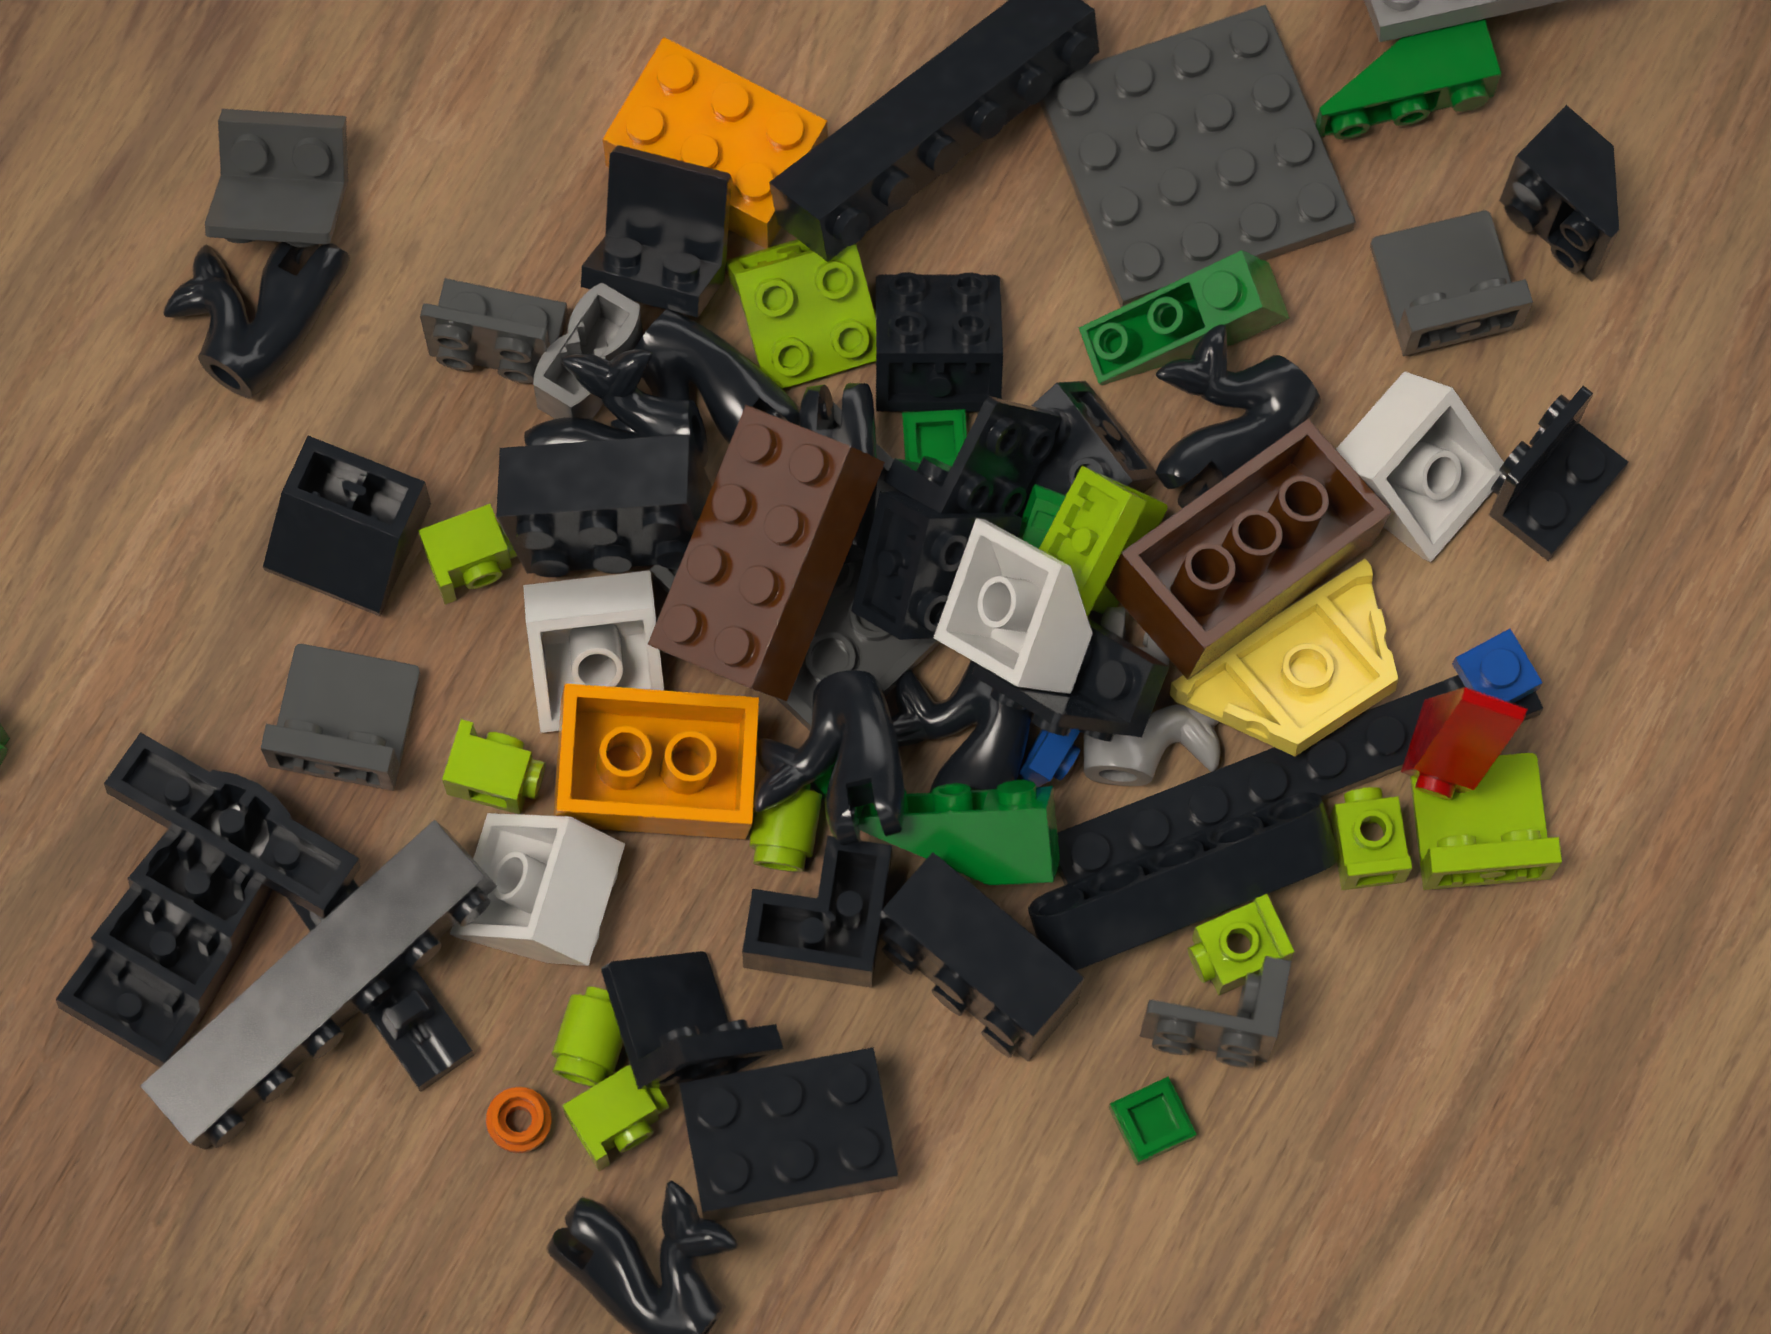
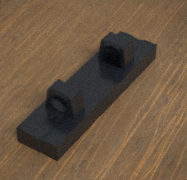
[286,879,474,1092]

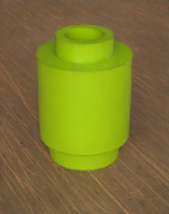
[749,783,822,872]
[552,987,624,1087]

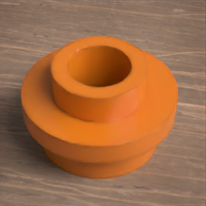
[486,1087,552,1153]

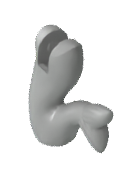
[1084,606,1220,786]

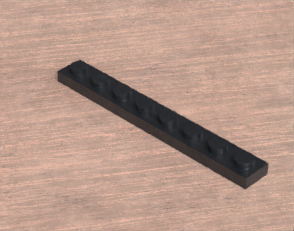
[1058,675,1543,885]

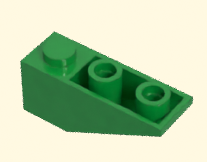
[1315,19,1501,139]
[1079,250,1290,385]
[856,780,1060,885]

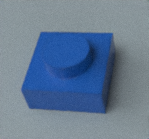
[1452,628,1543,703]
[1018,728,1080,787]

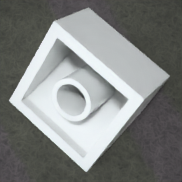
[1336,371,1504,562]
[933,518,1092,694]
[523,570,664,733]
[450,813,625,966]

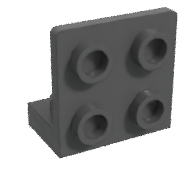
[205,109,348,247]
[1370,210,1533,356]
[420,278,568,383]
[260,644,421,791]
[1140,956,1291,1068]

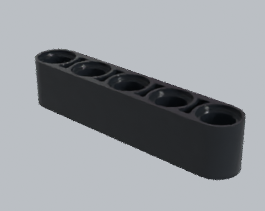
[1028,792,1339,970]

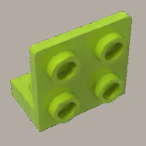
[726,239,876,389]
[1039,466,1167,616]
[1409,753,1562,890]

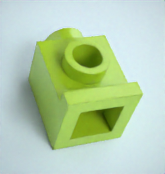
[418,504,517,605]
[442,719,546,814]
[1330,787,1412,890]
[1187,894,1295,995]
[562,1064,669,1171]

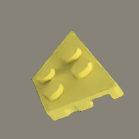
[1170,559,1398,756]

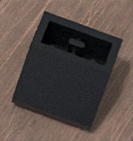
[1499,105,1619,281]
[263,435,431,616]

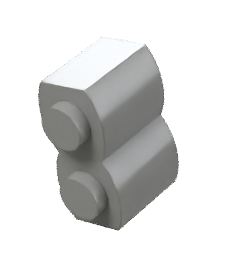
[533,283,642,419]

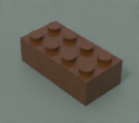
[647,405,885,701]
[1105,419,1392,680]

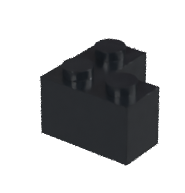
[742,835,892,988]

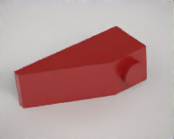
[1401,687,1527,800]

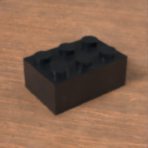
[496,434,712,578]
[880,852,1084,1061]
[679,1047,898,1222]

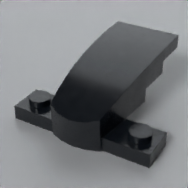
[56,732,360,1067]

